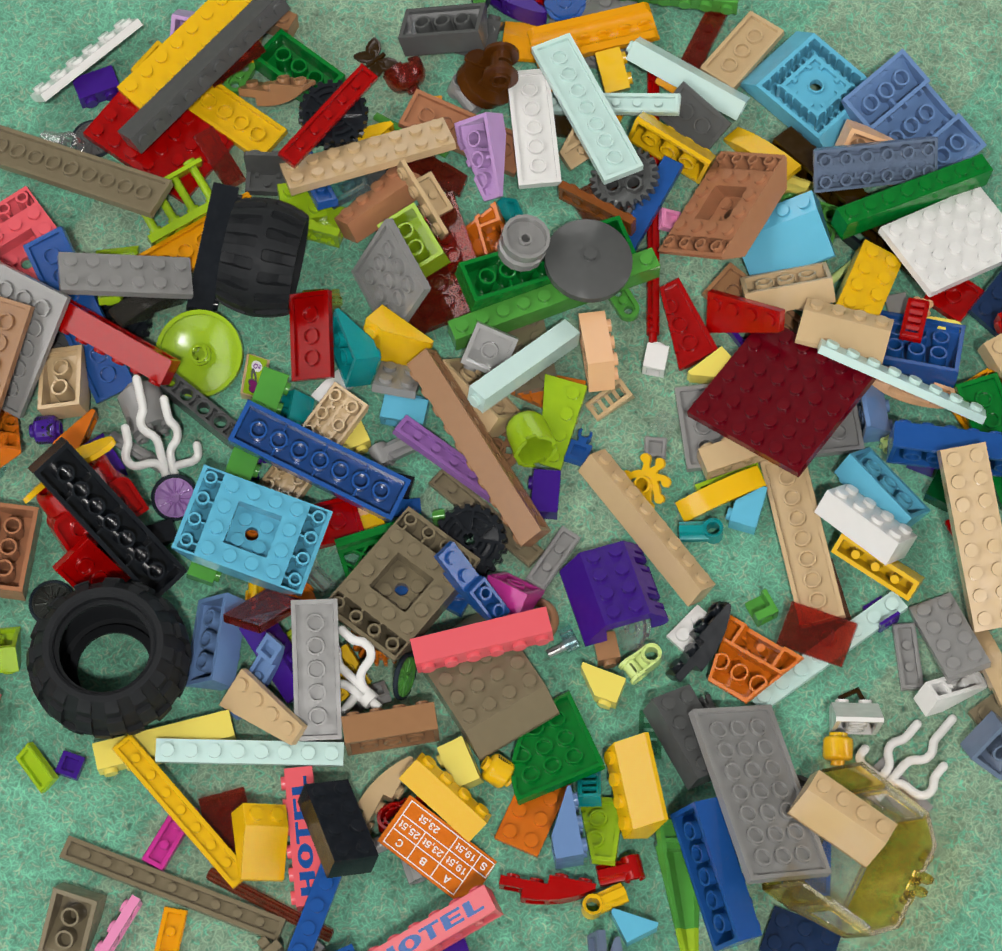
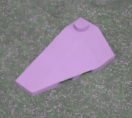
[454,112,506,202]

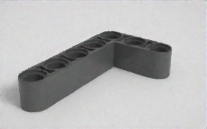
[160,373,237,450]

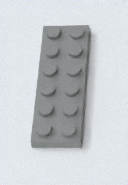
[57,252,193,299]
[291,599,342,741]

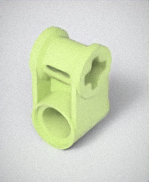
[618,643,662,685]

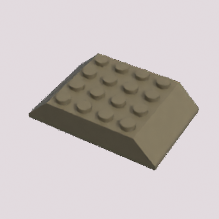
[410,613,559,761]

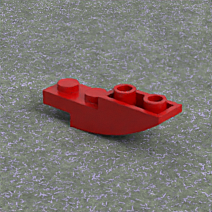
[499,873,596,905]

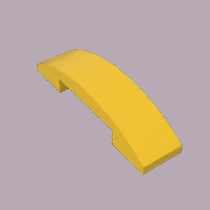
[675,465,767,522]

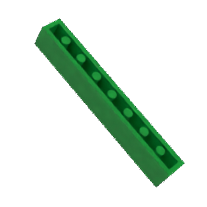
[831,154,993,240]

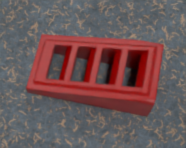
[899,298,930,343]

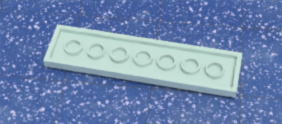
[531,33,644,185]

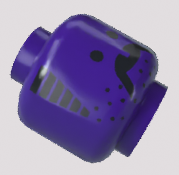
[29,415,63,445]

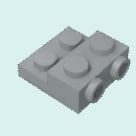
[460,321,519,375]

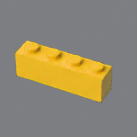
[831,533,925,601]
[399,752,492,842]

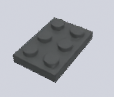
[658,81,732,150]

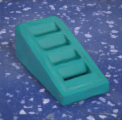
[577,771,602,807]

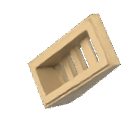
[585,378,635,421]

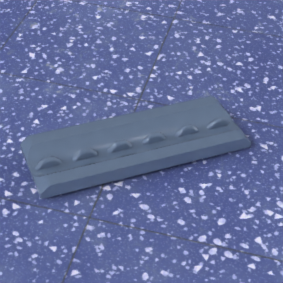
[813,136,938,193]

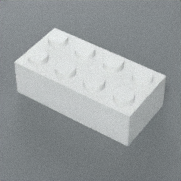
[814,484,917,565]

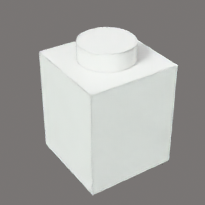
[642,342,669,378]

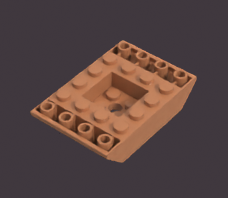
[658,151,787,260]

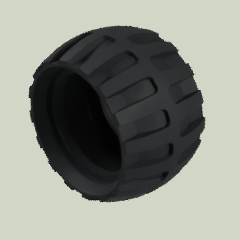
[215,197,309,318]

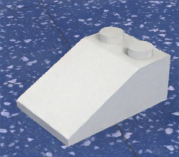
[829,699,884,735]

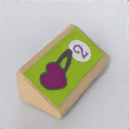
[240,354,270,400]

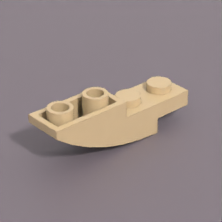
[358,756,414,834]

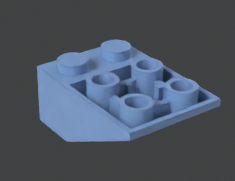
[551,785,588,870]

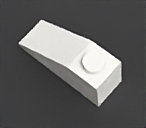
[913,672,988,717]

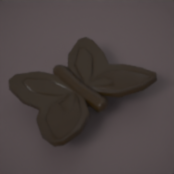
[353,37,399,77]

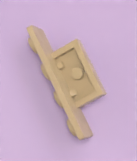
[397,159,453,240]

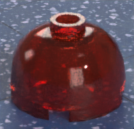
[383,56,425,96]

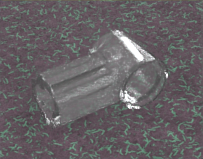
[40,130,85,152]
[307,558,336,598]

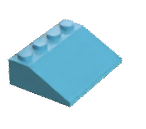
[742,190,836,276]

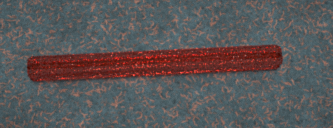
[206,868,334,942]

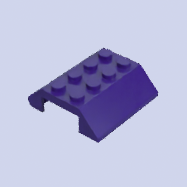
[559,541,669,647]

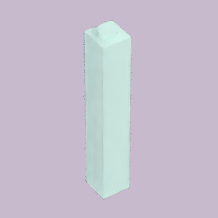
[626,36,750,121]
[467,319,580,413]

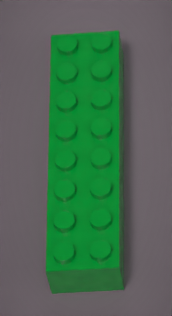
[455,215,636,312]

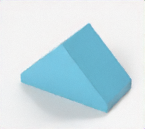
[611,908,659,947]

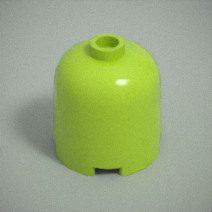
[506,410,557,468]

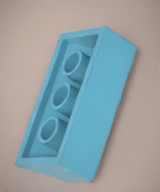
[834,447,931,527]

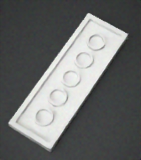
[30,18,143,102]
[508,69,562,189]

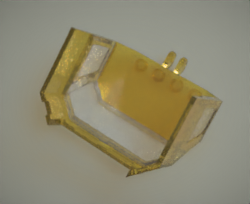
[762,762,937,938]

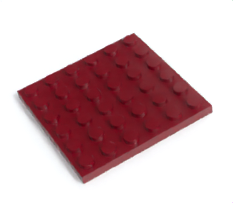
[687,327,876,478]

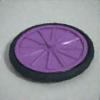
[151,474,196,521]

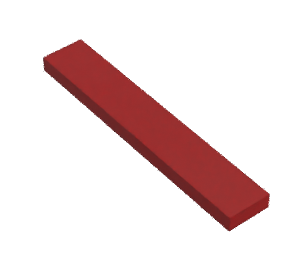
[278,63,378,169]

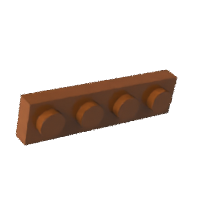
[558,180,636,236]

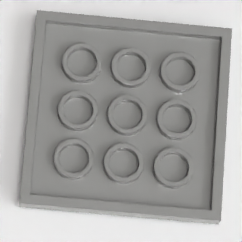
[351,218,431,322]

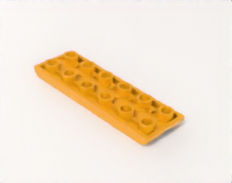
[527,2,660,68]

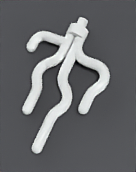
[121,375,203,477]
[338,625,382,717]
[855,714,957,804]

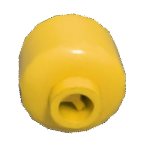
[822,732,853,766]
[480,754,514,788]

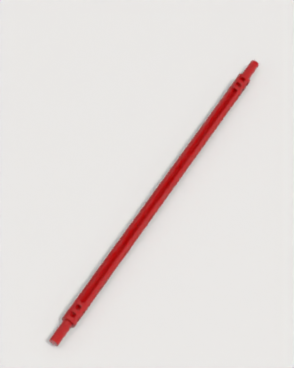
[646,71,660,343]

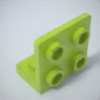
[307,206,346,248]

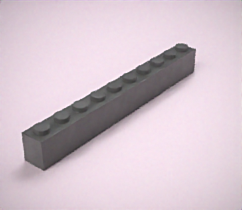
[117,0,291,154]

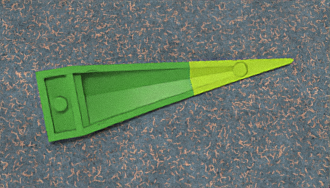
[655,819,699,951]

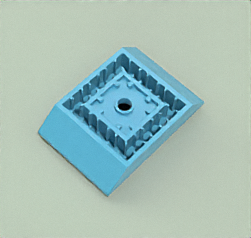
[740,31,868,148]
[171,465,333,596]

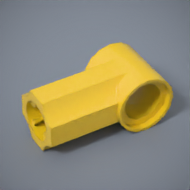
[581,882,629,920]

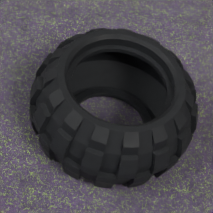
[26,577,192,739]

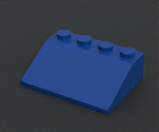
[880,310,966,388]

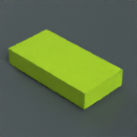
[15,742,59,793]

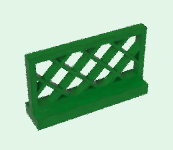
[334,513,422,578]

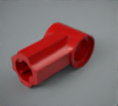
[596,854,646,887]

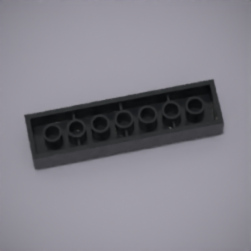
[28,437,188,596]

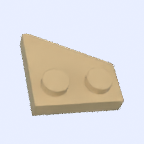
[558,128,589,172]

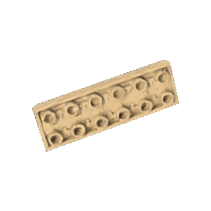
[258,382,369,500]

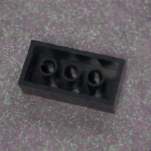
[297,779,379,878]

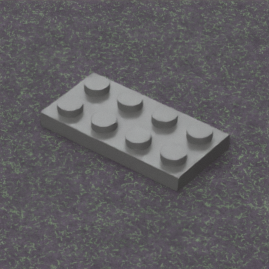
[908,592,991,683]

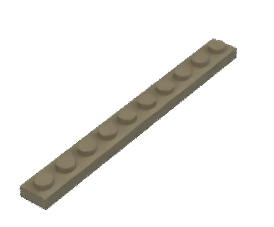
[59,835,287,941]

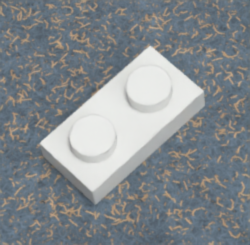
[666,604,707,652]

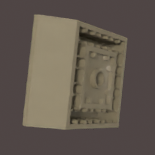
[328,506,481,662]

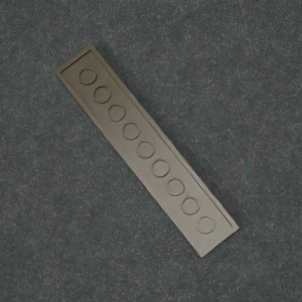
[0,125,174,218]

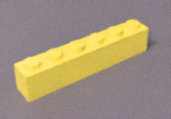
[92,709,236,777]

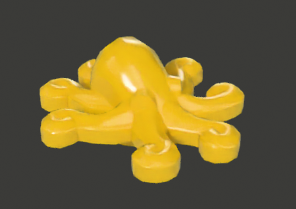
[624,453,672,508]

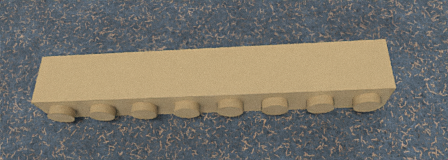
[578,449,716,607]

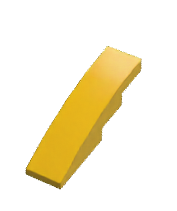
[723,127,801,181]

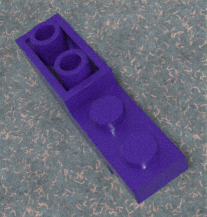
[490,0,547,26]

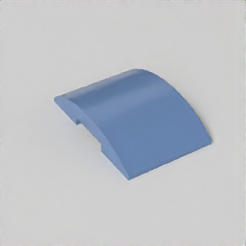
[841,49,987,170]

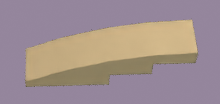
[974,630,1002,708]

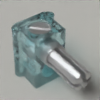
[546,625,581,657]

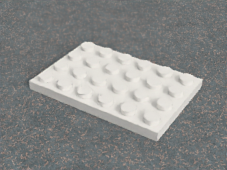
[878,187,1002,297]

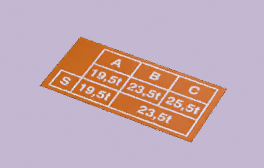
[377,795,497,899]

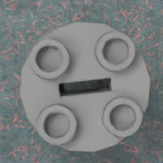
[117,380,171,445]

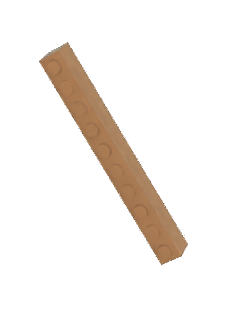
[407,348,551,547]

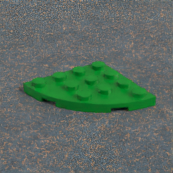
[511,691,606,805]

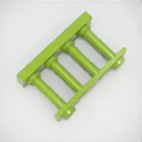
[141,157,211,247]

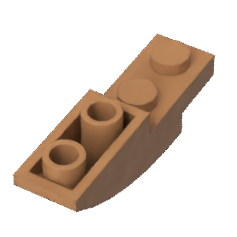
[238,75,316,106]

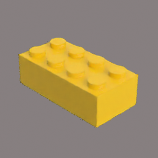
[833,239,902,315]

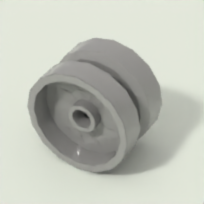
[497,214,551,272]

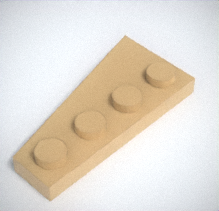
[219,668,308,745]

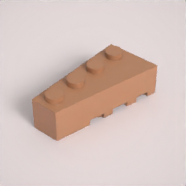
[334,166,421,243]

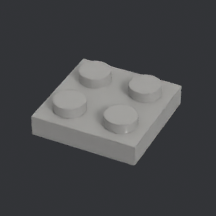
[372,361,420,399]

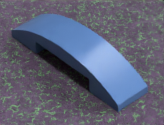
[225,632,285,720]

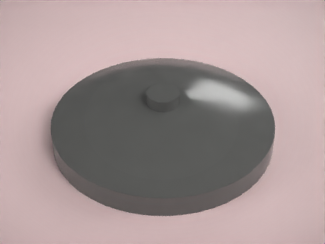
[544,219,633,303]

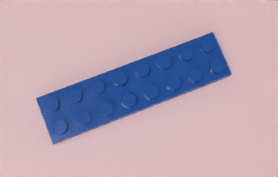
[23,226,134,404]

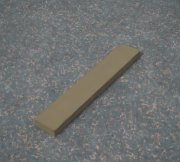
[428,469,544,568]

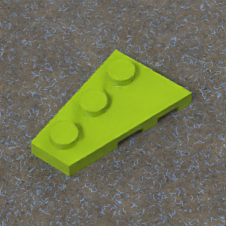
[580,797,621,866]

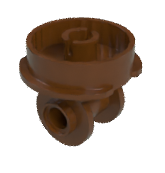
[457,41,519,109]

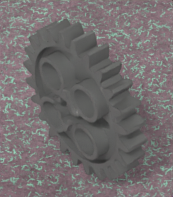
[589,146,660,212]

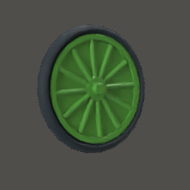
[393,652,417,701]

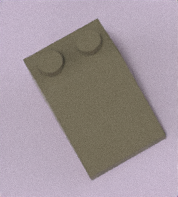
[38,882,107,951]

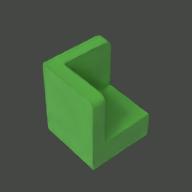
[745,588,779,627]

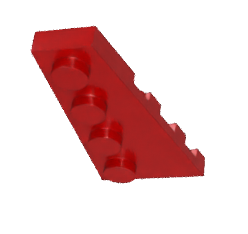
[659,278,718,371]
[706,289,785,333]

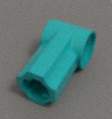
[679,518,723,544]

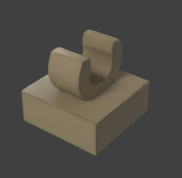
[256,936,284,951]

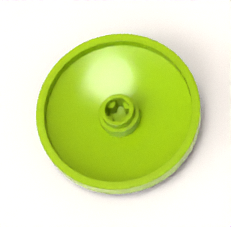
[156,309,244,397]

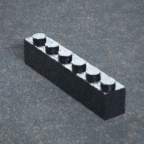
[186,182,242,312]

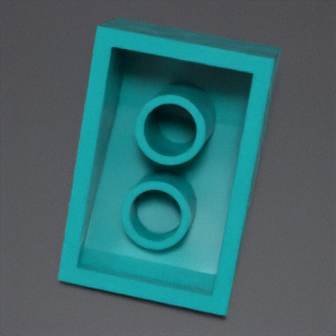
[333,308,381,388]

